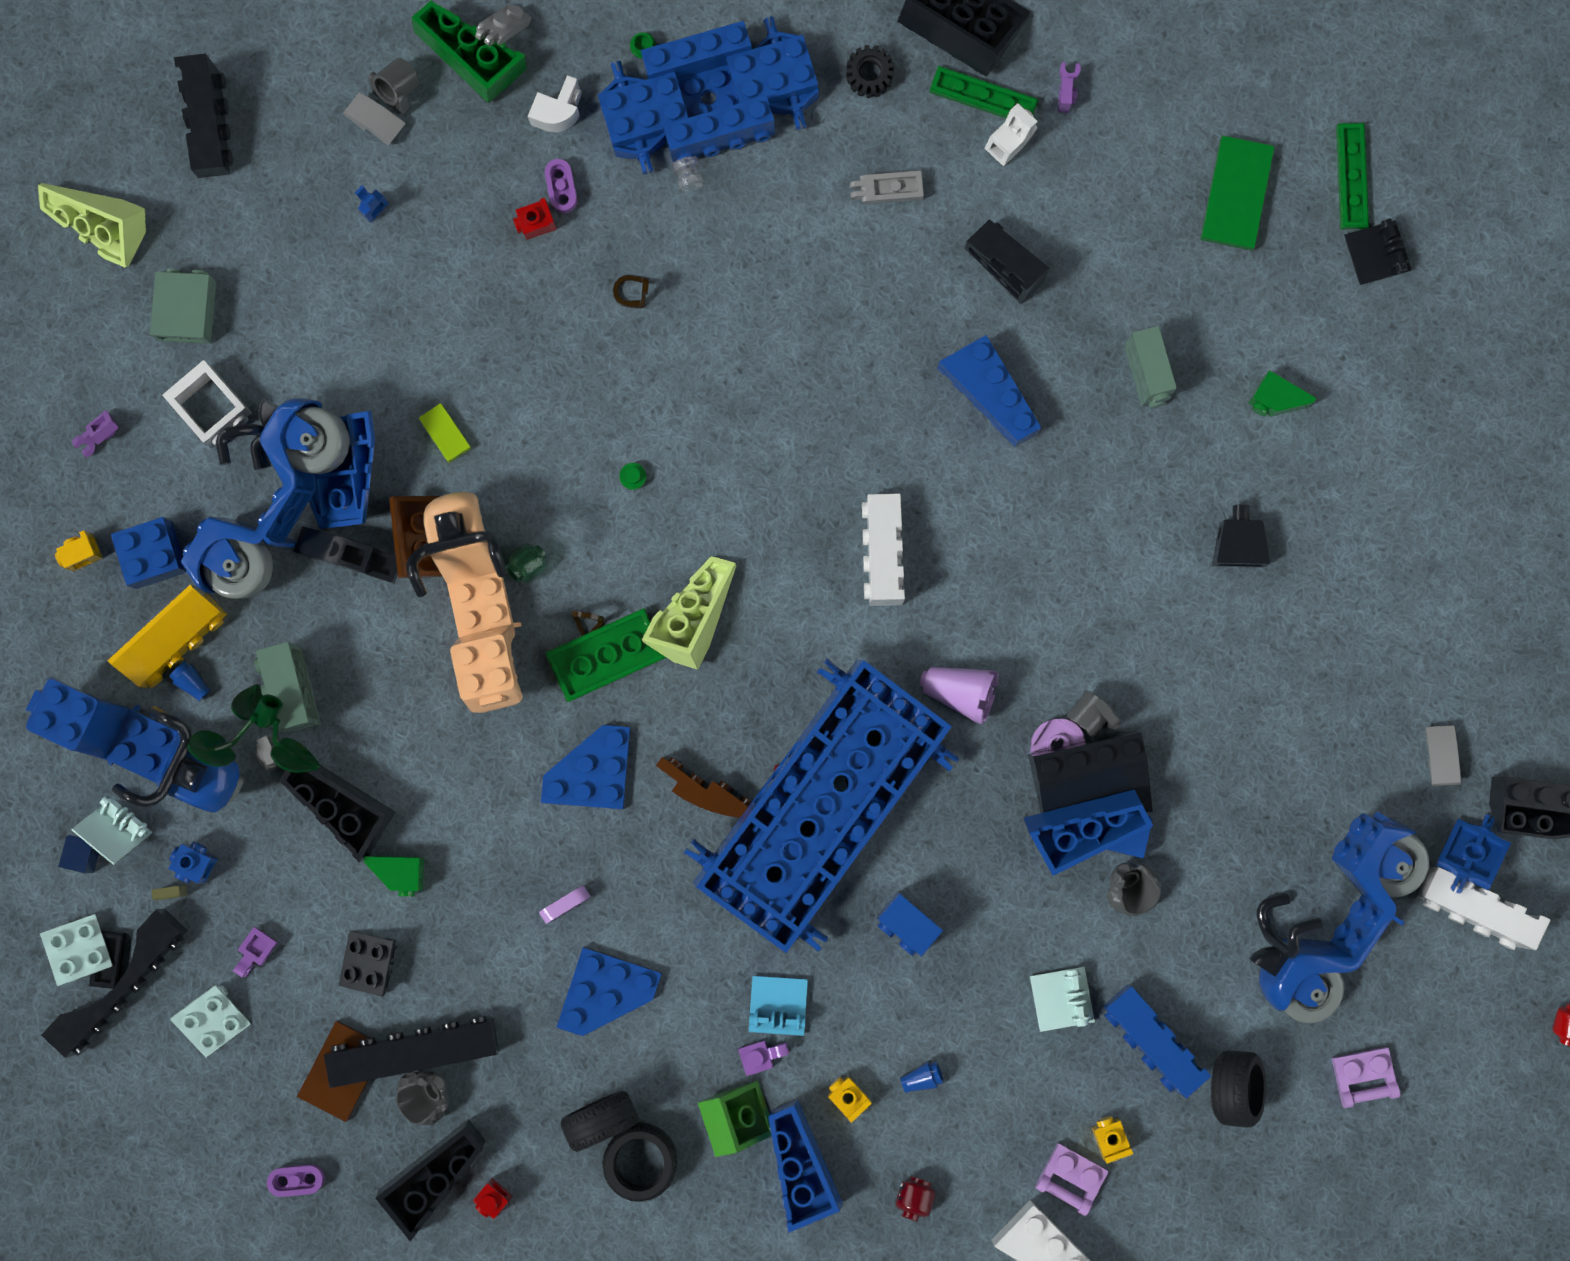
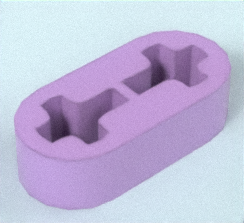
[539,885,591,924]

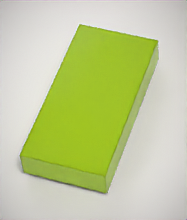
[419,403,472,463]

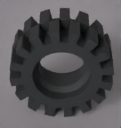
[846,45,894,98]

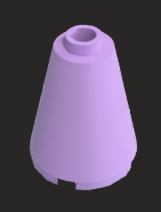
[920,667,999,724]

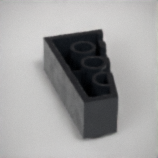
[174,53,233,178]
[280,766,395,862]

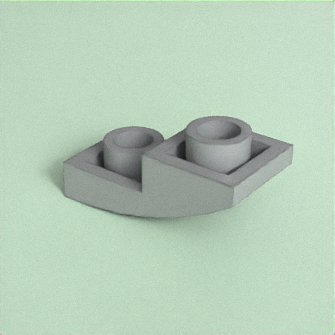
[343,93,405,146]
[1425,725,1461,786]
[256,736,280,770]

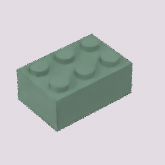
[254,642,321,734]

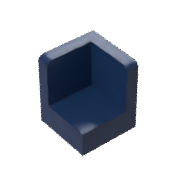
[58,835,99,873]

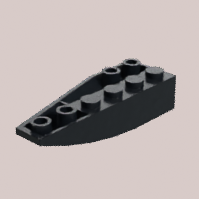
[1489,777,1570,839]

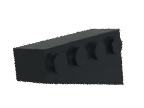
[375,1119,486,1242]

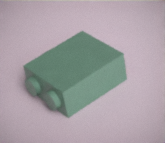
[150,269,216,344]
[1124,326,1177,409]

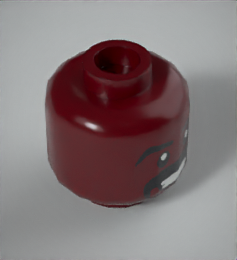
[895,1177,936,1222]

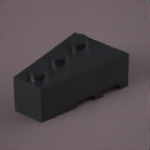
[964,219,1050,304]

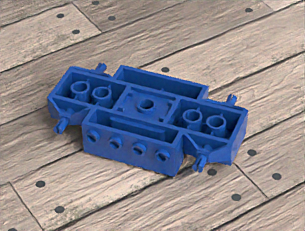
[598,17,819,175]

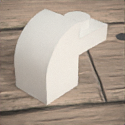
[528,75,582,132]
[984,103,1038,166]

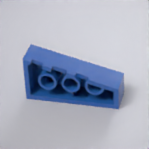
[937,335,1041,447]
[1023,790,1153,876]
[1103,984,1212,1099]
[768,1099,843,1233]

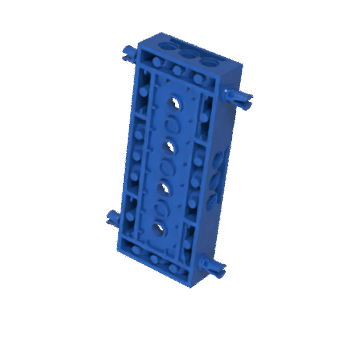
[683,658,959,953]

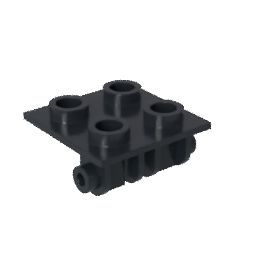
[1344,218,1412,285]
[338,931,398,997]

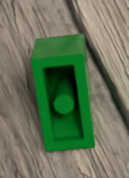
[1248,370,1316,417]
[364,856,424,897]

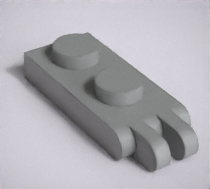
[475,3,532,46]
[850,170,924,204]

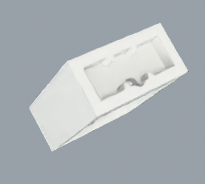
[162,360,252,448]

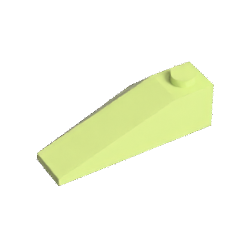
[38,183,146,268]
[642,556,736,670]

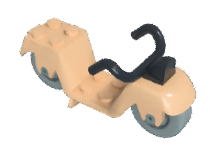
[406,491,523,713]

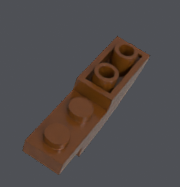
[656,756,751,818]

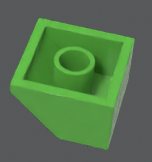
[698,1080,772,1157]

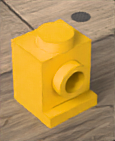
[55,530,103,572]
[828,1075,872,1123]
[1091,1116,1133,1164]

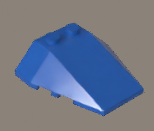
[309,411,375,529]

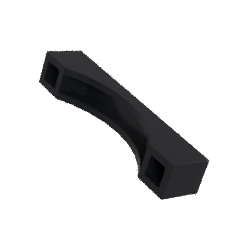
[41,908,188,1058]

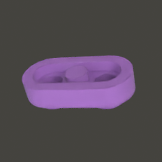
[545,159,577,214]
[267,1164,325,1197]

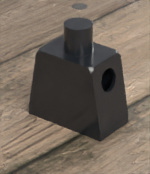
[1212,505,1270,567]

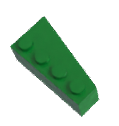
[411,0,526,104]

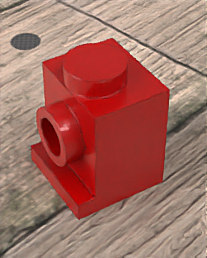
[513,198,557,240]
[473,1178,513,1219]

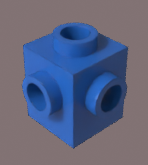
[168,841,218,884]

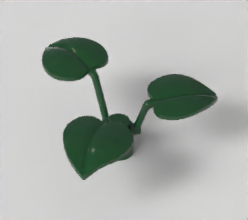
[187,684,321,773]

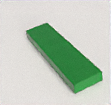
[929,66,1039,119]
[1336,123,1369,230]

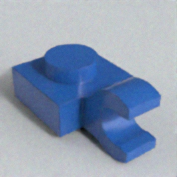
[355,185,389,223]

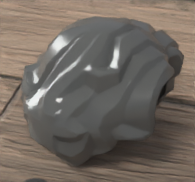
[1107,863,1162,917]
[396,1072,449,1125]

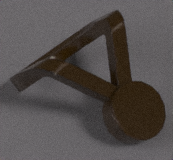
[613,275,649,308]
[571,611,606,637]

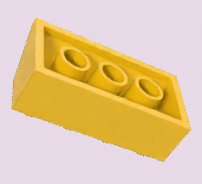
[107,585,227,689]

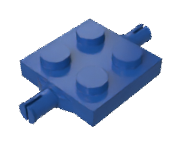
[1435,814,1511,893]

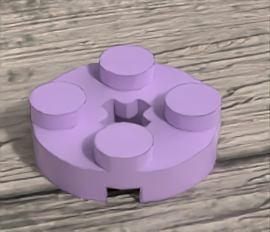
[1030,719,1085,753]

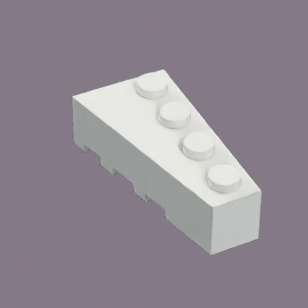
[862,494,905,606]
[1417,867,1550,950]
[991,1200,1091,1261]

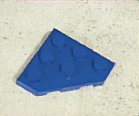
[541,725,630,809]
[556,947,662,1036]

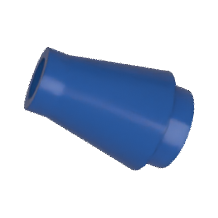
[169,661,211,701]
[900,1061,944,1093]

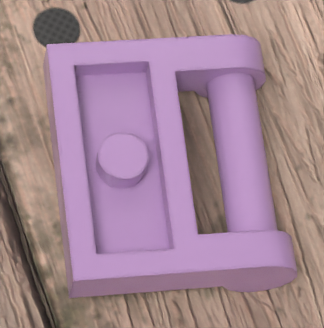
[1332,1047,1400,1109]
[1035,1143,1109,1216]

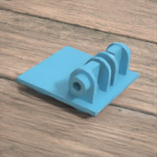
[749,976,808,1036]

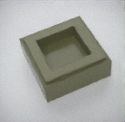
[151,885,188,901]

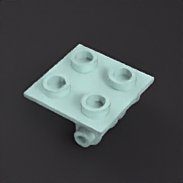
[72,795,152,865]
[40,914,113,986]
[1030,967,1095,1032]
[170,985,251,1057]

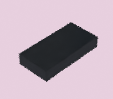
[89,931,126,989]

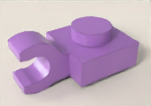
[1058,62,1081,113]
[72,410,119,457]
[233,927,279,977]
[738,1040,790,1076]

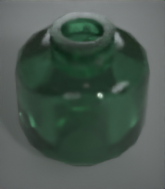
[506,543,547,583]

